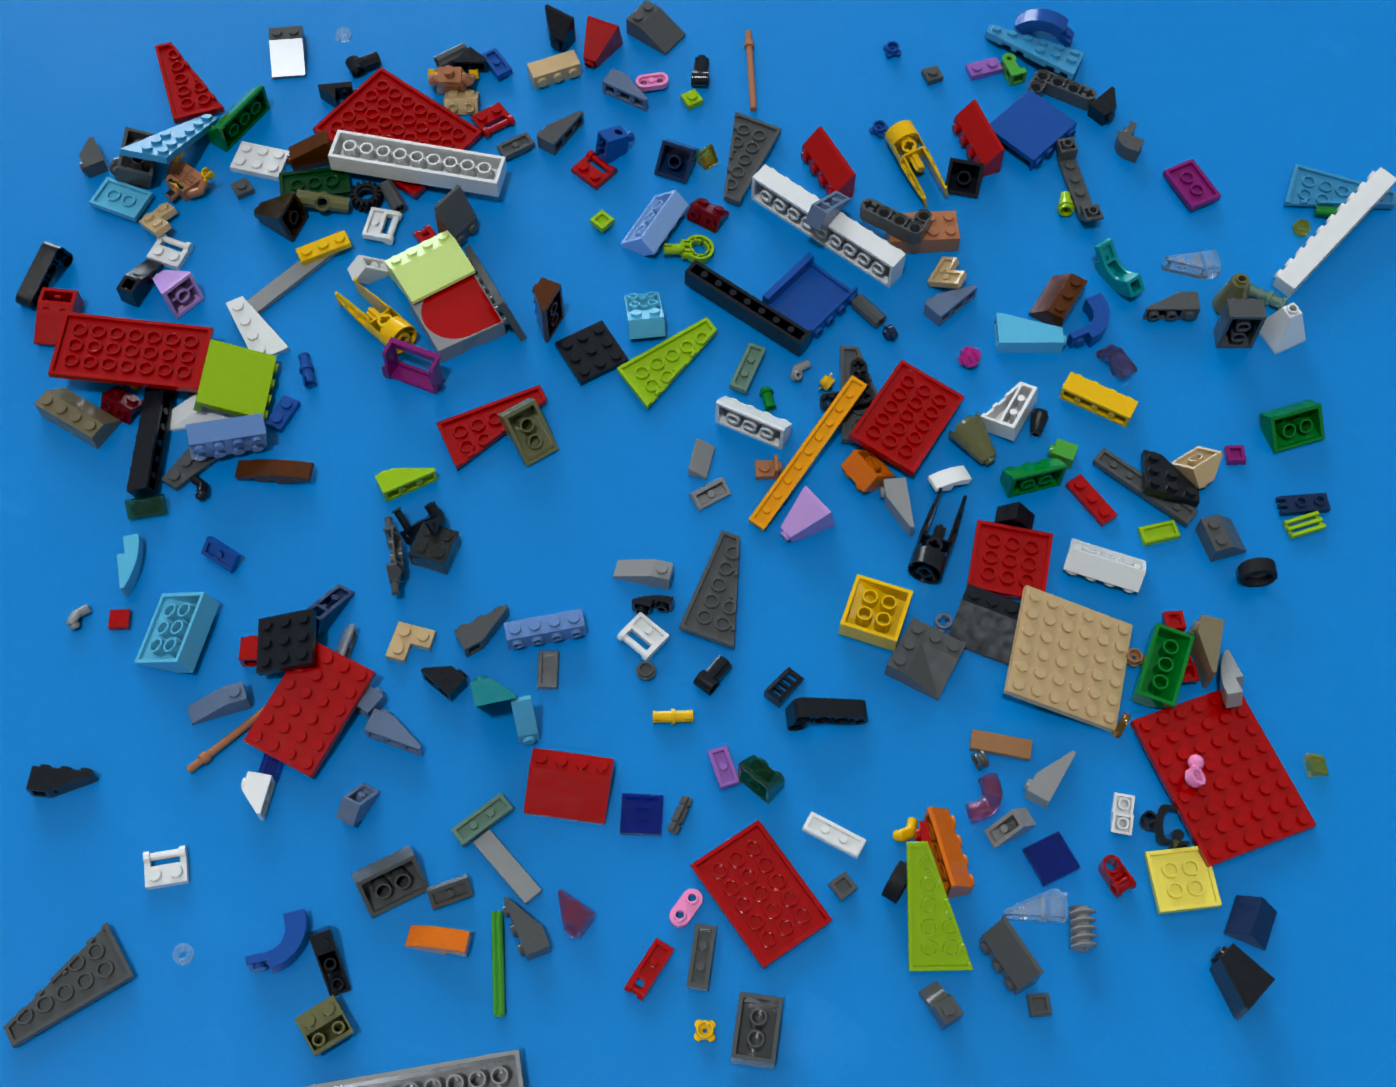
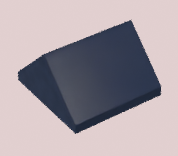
[1223,895,1277,951]

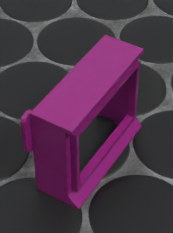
[382,337,445,395]

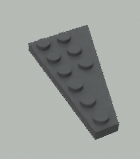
[724,112,782,206]
[464,245,527,341]
[839,346,878,443]
[679,530,740,650]
[3,922,135,1048]

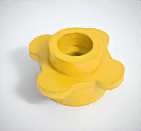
[819,372,835,391]
[694,1019,716,1042]

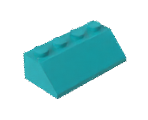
[470,675,516,707]

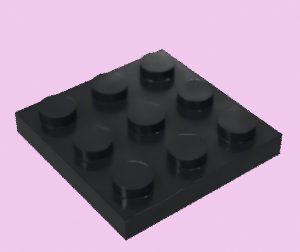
[555,320,629,386]
[256,608,317,676]

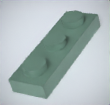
[729,342,766,394]
[450,793,514,848]

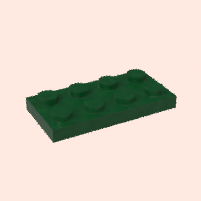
[279,167,351,200]

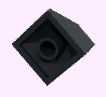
[545,4,576,53]

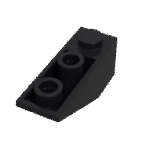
[116,259,164,306]
[26,764,99,798]
[309,925,351,996]

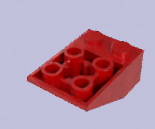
[34,287,84,346]

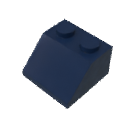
[654,139,700,183]

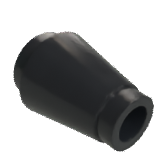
[1030,408,1049,437]

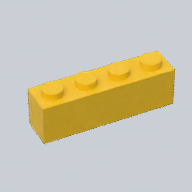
[1059,372,1138,428]

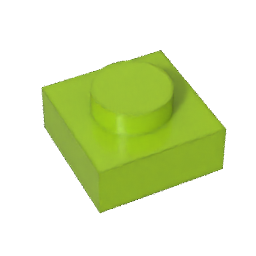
[680,89,703,110]
[590,210,615,233]

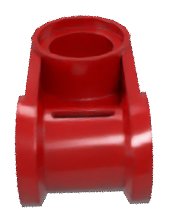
[1098,855,1136,898]

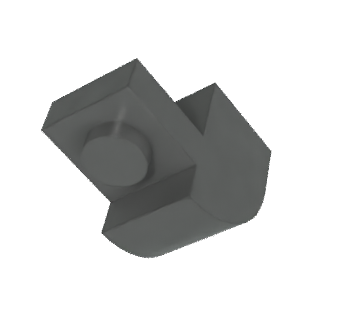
[1114,121,1144,163]

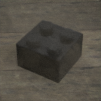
[408,521,461,575]

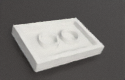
[230,141,289,182]

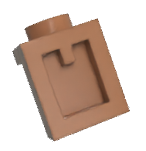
[754,455,782,480]

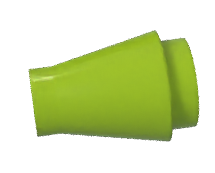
[1057,191,1075,216]

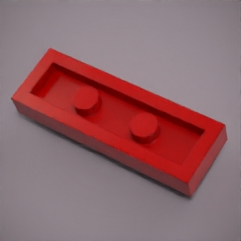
[1065,474,1118,527]

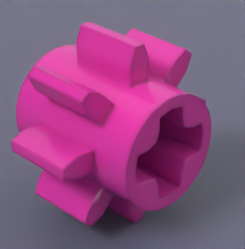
[958,346,982,368]

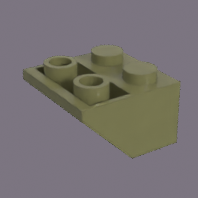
[294,995,354,1057]

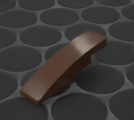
[235,459,314,484]

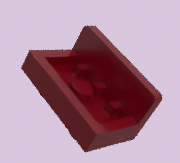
[686,198,729,233]
[100,386,143,424]

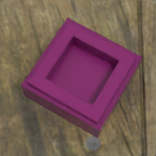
[1224,445,1247,465]

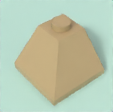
[1171,446,1223,489]

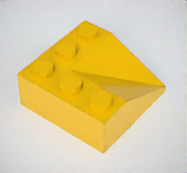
[838,574,913,651]

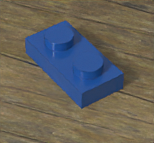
[481,48,513,80]
[265,395,301,433]
[201,536,241,572]

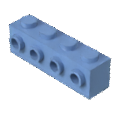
[504,608,586,650]

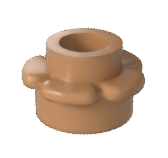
[1126,648,1143,667]

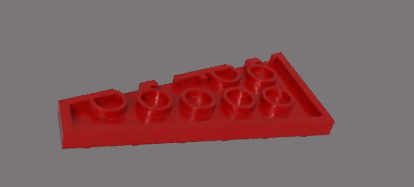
[155,42,225,123]
[436,385,547,470]

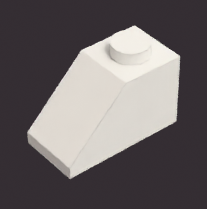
[347,254,389,285]
[241,771,276,821]

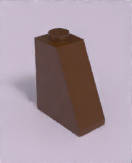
[287,130,331,171]

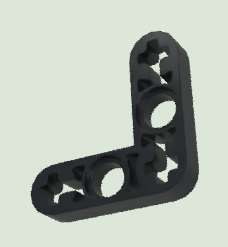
[819,358,873,412]

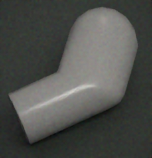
[66,604,91,630]

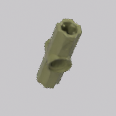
[296,189,350,213]

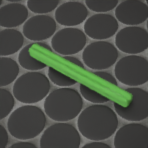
[491,911,505,1017]

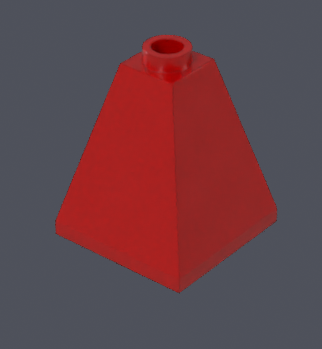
[583,16,623,69]

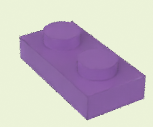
[965,57,1003,81]
[707,745,740,790]

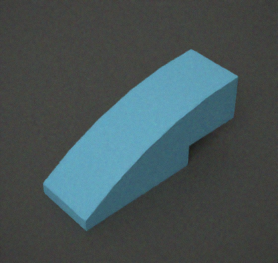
[117,533,144,597]

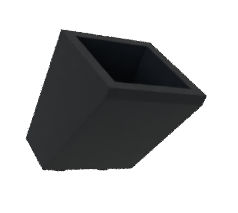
[1209,943,1275,1021]

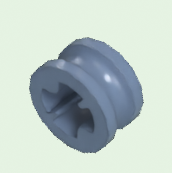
[934,613,953,632]

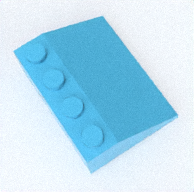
[134,592,220,673]

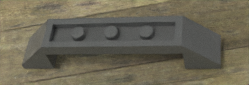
[1056,137,1104,222]

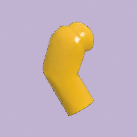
[893,817,918,842]

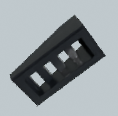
[764,667,804,708]

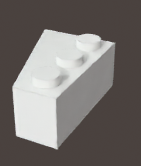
[981,381,1038,441]

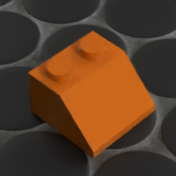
[840,450,895,492]

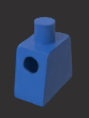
[595,125,635,164]

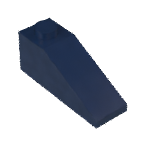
[307,584,355,638]

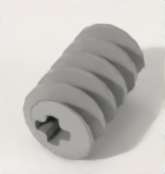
[1068,905,1097,953]

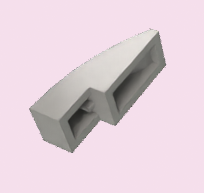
[1219,649,1243,709]

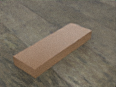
[969,729,1033,761]

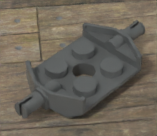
[383,517,406,595]

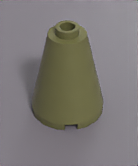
[1212,273,1250,314]
[948,412,997,466]

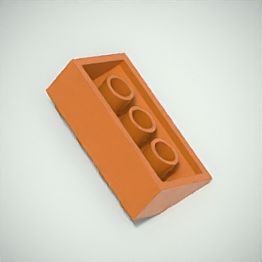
[923,807,975,899]

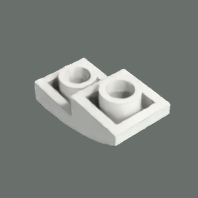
[927,465,972,492]
[1110,792,1135,836]

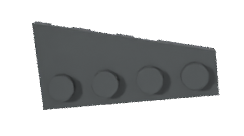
[161,448,223,491]

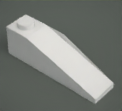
[169,393,239,432]

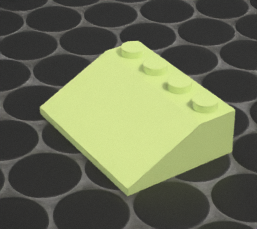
[385,230,476,304]

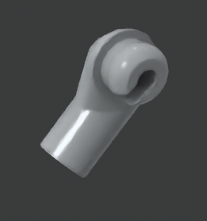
[790,359,811,382]

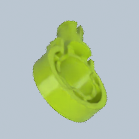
[663,235,714,264]

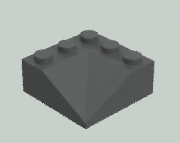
[885,618,966,701]

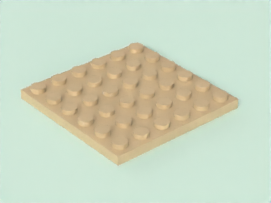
[1003,585,1133,733]

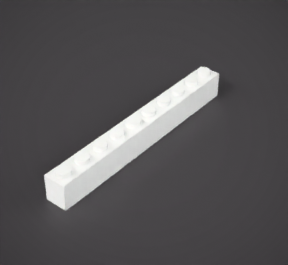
[1272,167,1396,298]

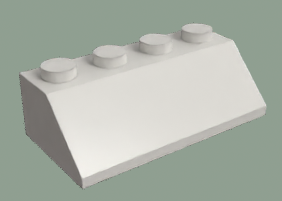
[715,396,792,450]
[1063,538,1146,593]

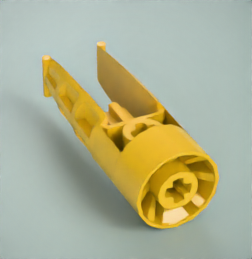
[885,120,948,207]
[335,278,417,354]

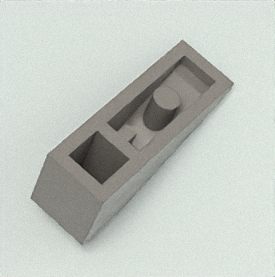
[879,477,914,536]
[613,559,674,590]
[1023,751,1076,809]

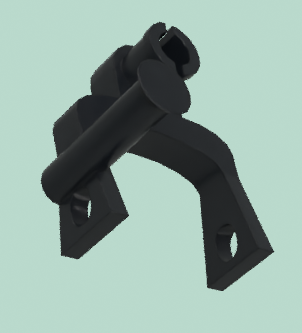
[391,501,446,545]
[1139,804,1190,849]

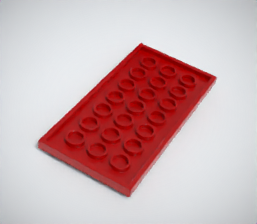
[48,312,214,393]

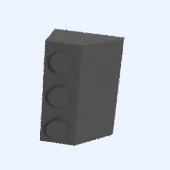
[351,845,429,918]
[978,917,1044,996]

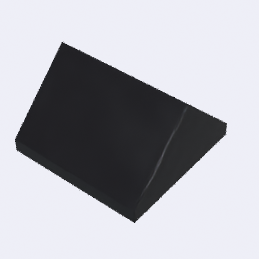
[945,157,985,198]

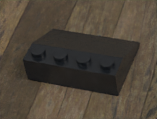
[948,583,1020,666]

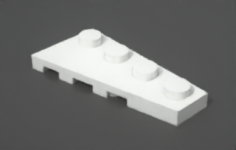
[226,296,290,356]

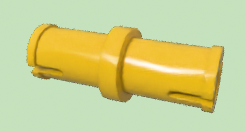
[652,709,694,725]

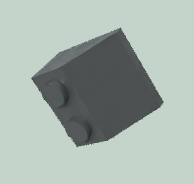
[1195,514,1246,562]

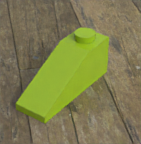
[375,468,438,502]

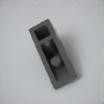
[537,110,584,156]

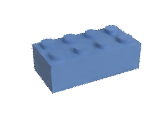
[185,413,267,461]

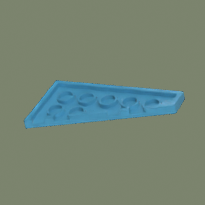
[985,25,1084,80]
[119,114,219,164]
[1283,164,1396,209]

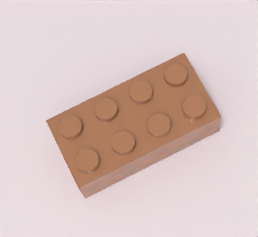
[885,210,960,254]

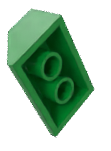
[1259,399,1325,453]
[1000,457,1067,498]

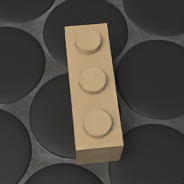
[527,50,581,89]

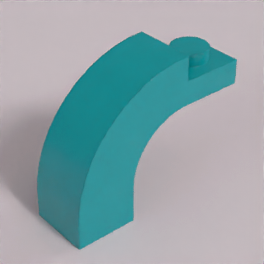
[1094,238,1145,298]

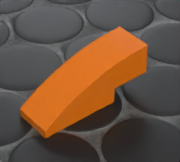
[405,925,472,957]

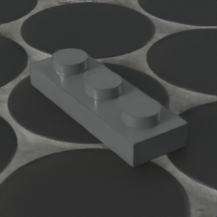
[686,923,717,991]

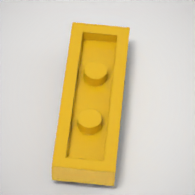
[295,230,352,266]

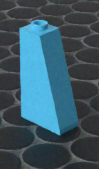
[994,313,1067,353]

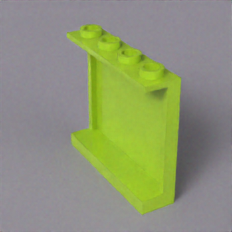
[193,339,279,421]

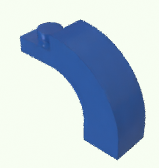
[1014,9,1074,47]
[1066,293,1110,349]
[245,909,310,974]

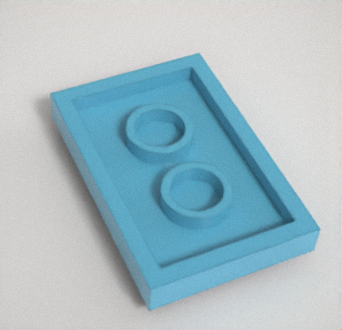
[89,177,154,222]

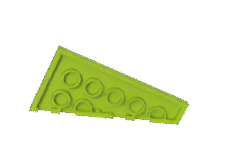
[617,317,717,410]
[906,841,973,971]

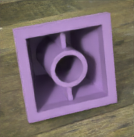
[152,270,205,319]
[780,486,835,543]

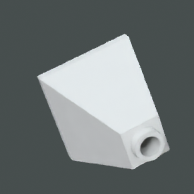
[1259,302,1306,355]

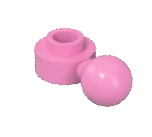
[1185,754,1206,788]

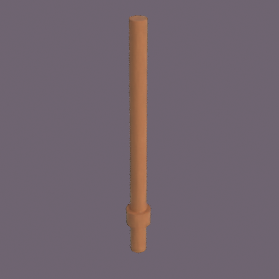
[744,30,757,112]
[185,706,265,774]

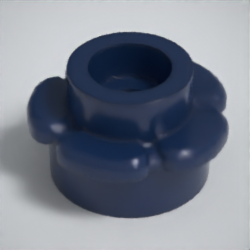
[882,324,898,342]

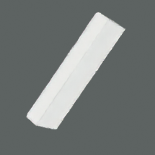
[802,811,867,859]

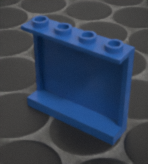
[990,90,1077,171]
[762,252,858,341]

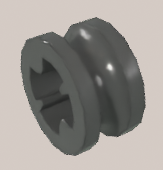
[971,750,989,770]

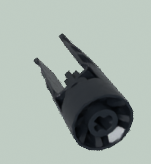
[908,487,967,583]

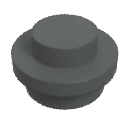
[636,661,656,681]

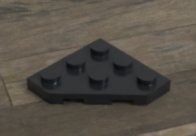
[1141,450,1200,507]

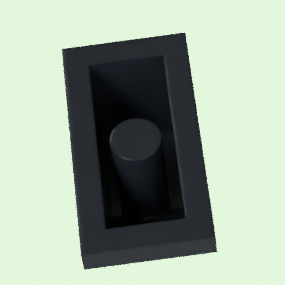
[1087,87,1117,126]
[421,666,468,702]

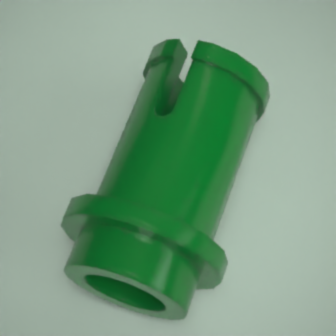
[1314,205,1338,217]
[759,386,776,411]

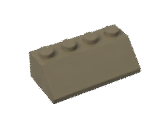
[34,387,122,449]

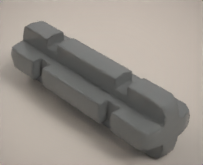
[667,796,693,835]

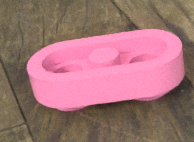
[635,72,669,92]
[669,889,703,928]

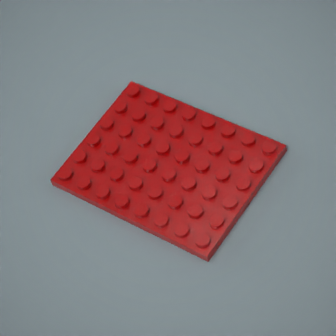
[313,67,483,199]
[1130,690,1317,867]

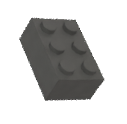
[115,127,156,188]
[1213,298,1267,348]
[730,992,783,1070]

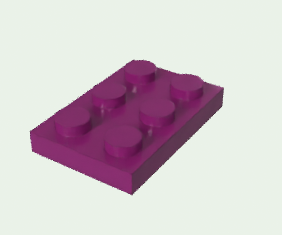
[1162,159,1221,211]

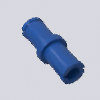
[298,352,316,388]

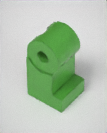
[1001,53,1027,86]

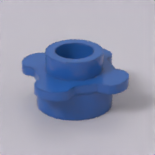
[883,41,901,57]
[869,120,889,137]

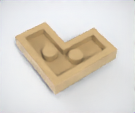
[138,202,178,238]
[927,256,967,289]
[385,621,437,664]

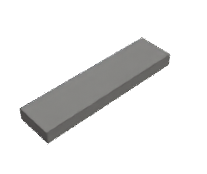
[473,829,542,905]

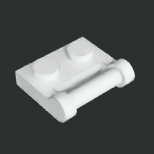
[362,207,402,245]
[146,234,194,271]
[617,612,670,661]
[143,845,189,890]

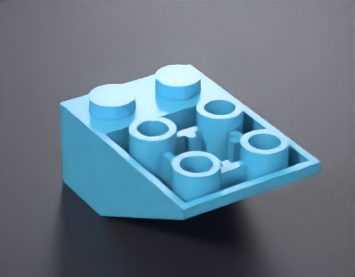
[624,291,666,340]

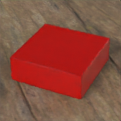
[108,609,131,630]

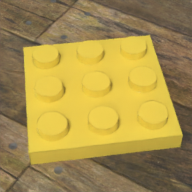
[1144,846,1222,915]

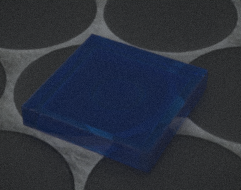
[620,793,663,837]
[1022,831,1080,887]

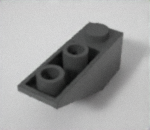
[1143,291,1200,321]
[454,604,510,657]
[502,897,552,961]

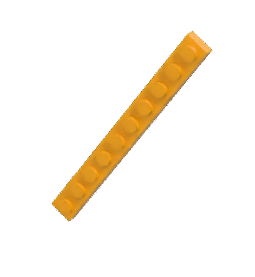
[748,375,867,532]

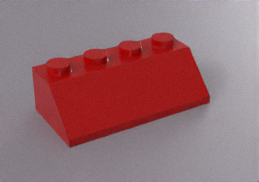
[952,100,1005,177]
[801,126,856,198]

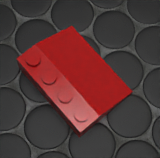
[523,748,615,825]

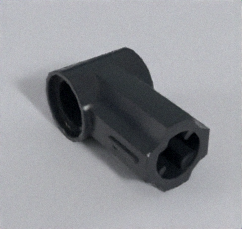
[345,51,382,78]
[691,55,709,87]
[693,656,732,696]

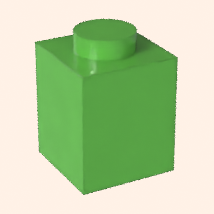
[1048,438,1079,470]

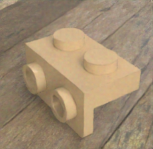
[444,90,479,115]

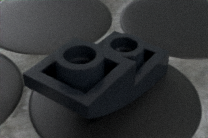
[632,595,674,615]

